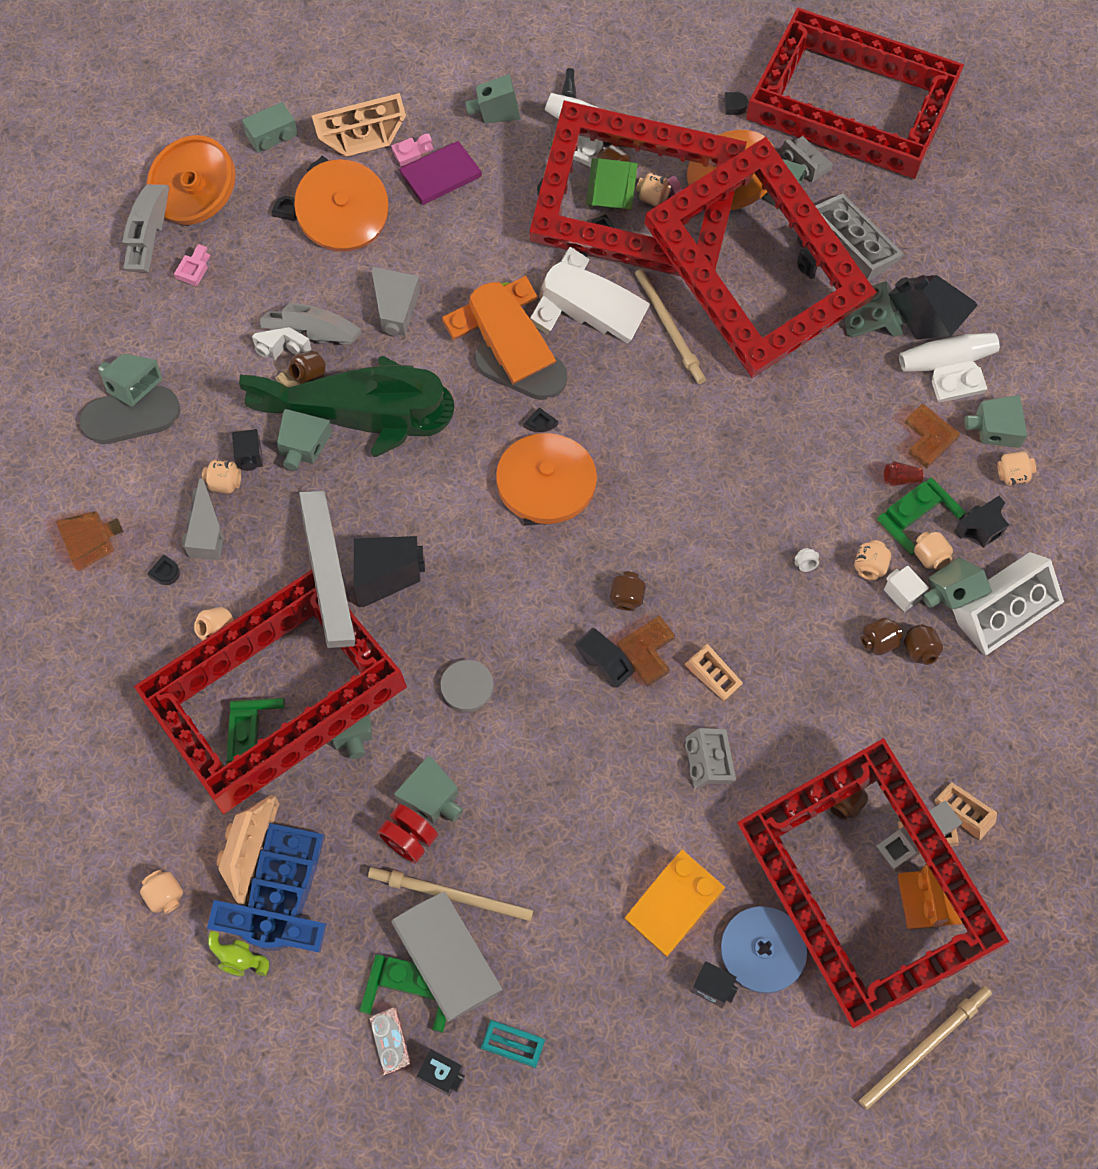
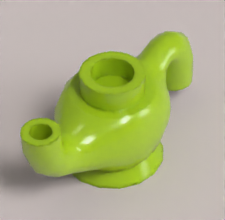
[208,931,269,976]

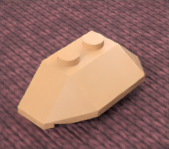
[312,93,406,157]
[217,795,279,907]

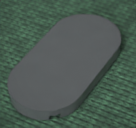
[475,340,567,400]
[80,386,180,444]

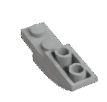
[122,184,169,273]
[260,303,361,344]

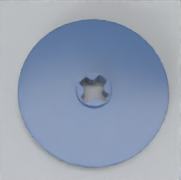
[721,906,807,993]

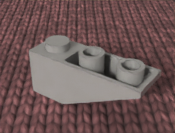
[182,479,224,560]
[877,800,963,872]

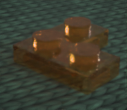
[905,403,960,469]
[617,615,675,687]

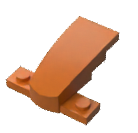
[442,276,556,385]

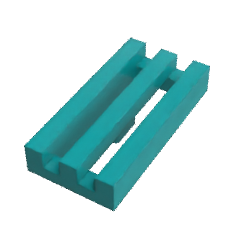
[481,1020,546,1069]

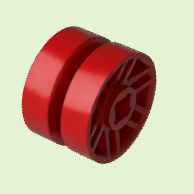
[376,804,438,864]

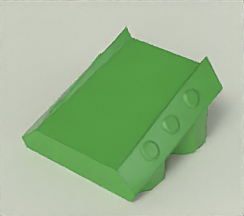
[586,158,638,210]

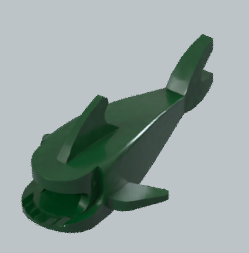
[239,356,454,457]

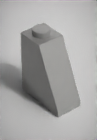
[372,267,420,336]

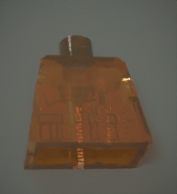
[56,511,124,572]

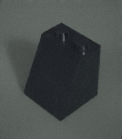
[888,275,978,340]
[354,536,425,607]

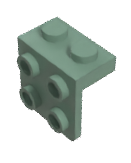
[845,281,904,338]

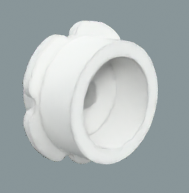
[795,548,819,572]

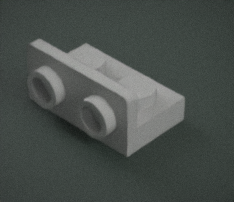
[781,136,833,183]
[685,728,736,788]

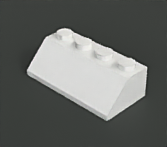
[953,552,1064,656]

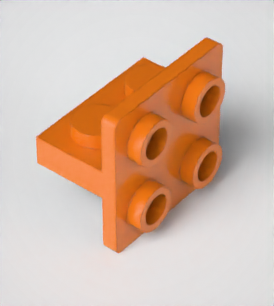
[897,864,962,930]

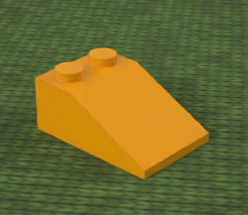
[624,850,725,957]

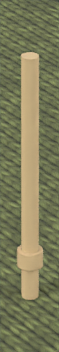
[635,269,706,384]
[368,867,534,922]
[859,986,992,1110]

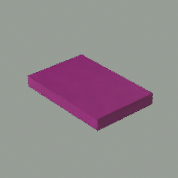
[399,141,482,205]

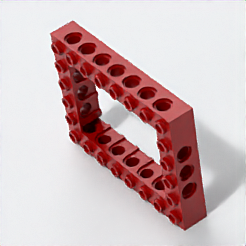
[746,7,965,179]
[529,100,747,276]
[644,137,877,378]
[133,569,407,815]
[737,738,1009,1029]

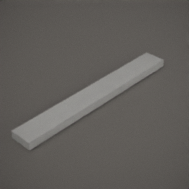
[299,491,355,648]

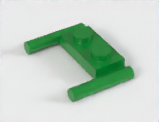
[877,477,967,556]
[226,698,285,765]
[359,955,447,1033]

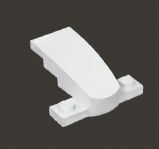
[530,247,650,344]

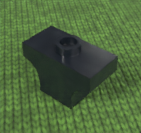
[954,496,1009,548]

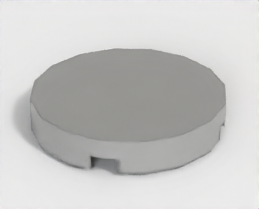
[440,660,493,713]

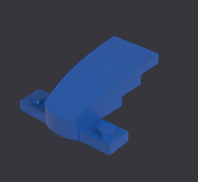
[207,823,327,952]

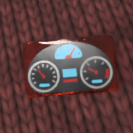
[370,1007,413,1076]

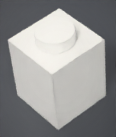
[884,566,929,612]

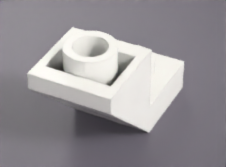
[252,327,311,360]

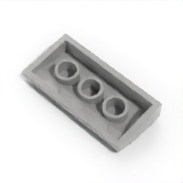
[815,193,904,281]
[391,891,503,1022]

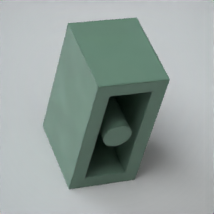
[242,102,298,153]

